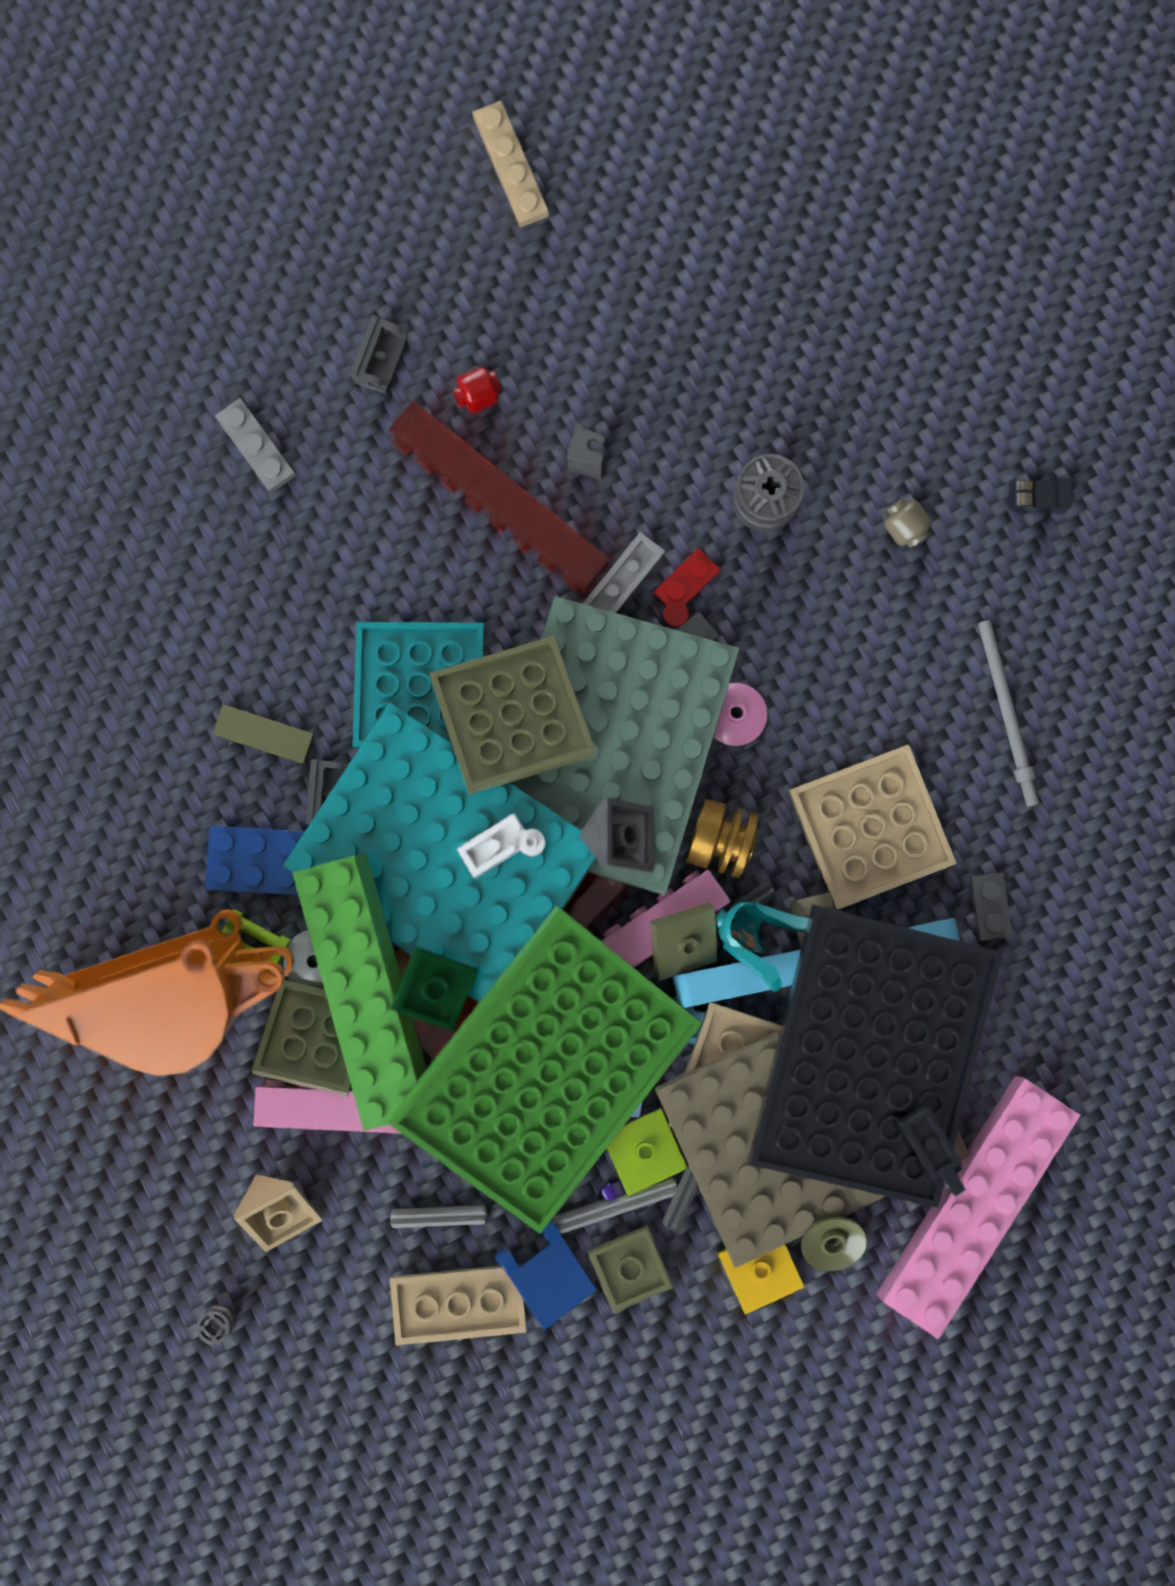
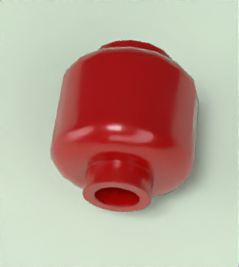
[453,367,502,414]

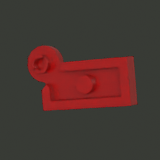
[653,548,720,627]

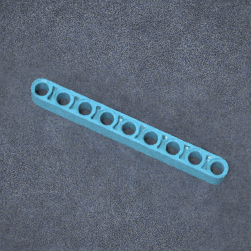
[673,918,960,1008]

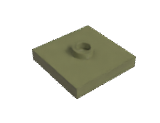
[651,902,717,981]
[588,1224,673,1313]

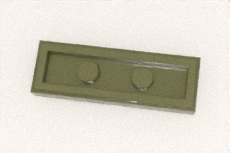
[213,704,315,765]

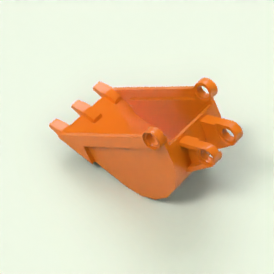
[0,909,295,1076]

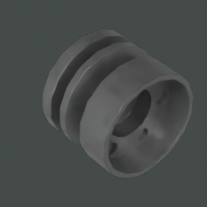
[733,454,804,533]

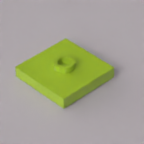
[607,1108,687,1196]

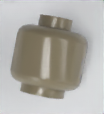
[884,498,932,548]

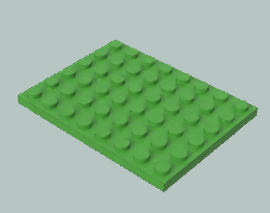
[387,906,702,1234]

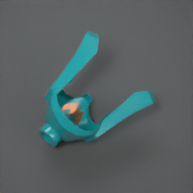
[715,902,809,992]

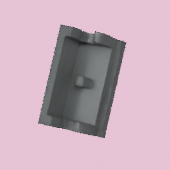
[350,315,408,394]
[567,423,605,480]
[306,760,349,825]

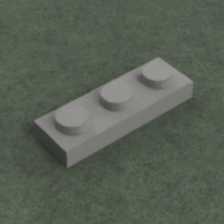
[215,398,296,494]
[583,532,665,613]

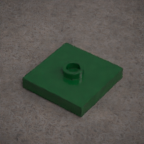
[390,946,479,1032]

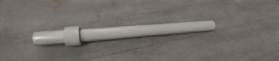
[978,620,1039,807]

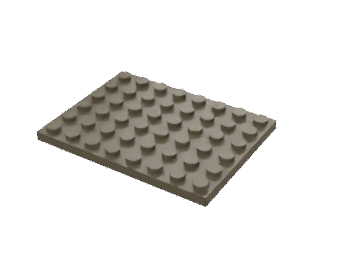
[655,1030,969,1268]

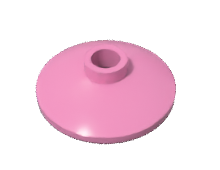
[714,683,767,746]

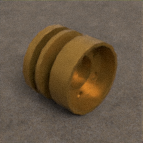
[686,798,758,878]

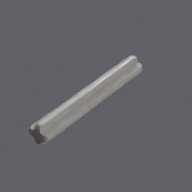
[554,1177,678,1234]

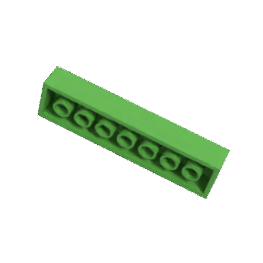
[292,852,427,1131]

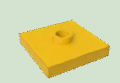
[717,1245,804,1315]

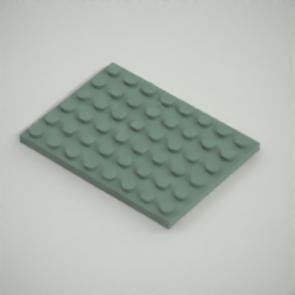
[510,596,739,895]

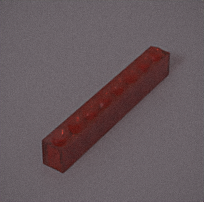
[389,401,609,594]

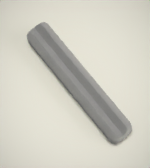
[390,1205,487,1228]

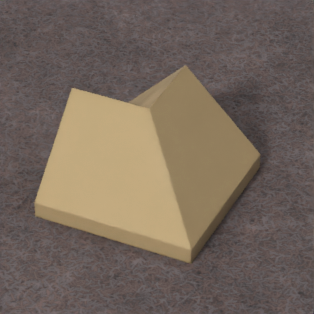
[234,1174,323,1252]

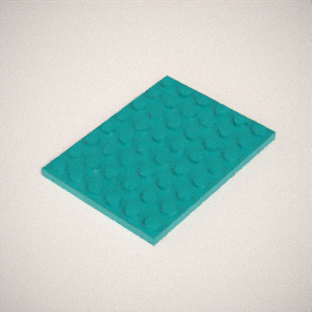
[283,702,597,1003]

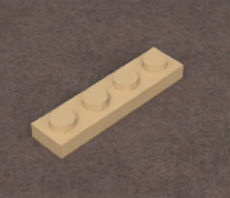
[473,101,549,228]

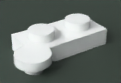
[457,814,546,878]

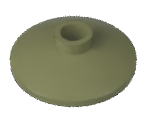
[801,1217,867,1271]

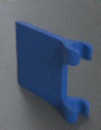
[495,1220,596,1330]

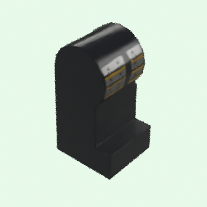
[1009,478,1072,514]

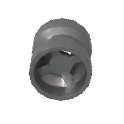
[197,1304,236,1344]

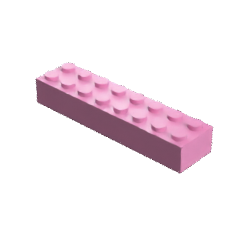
[876,1075,1080,1339]

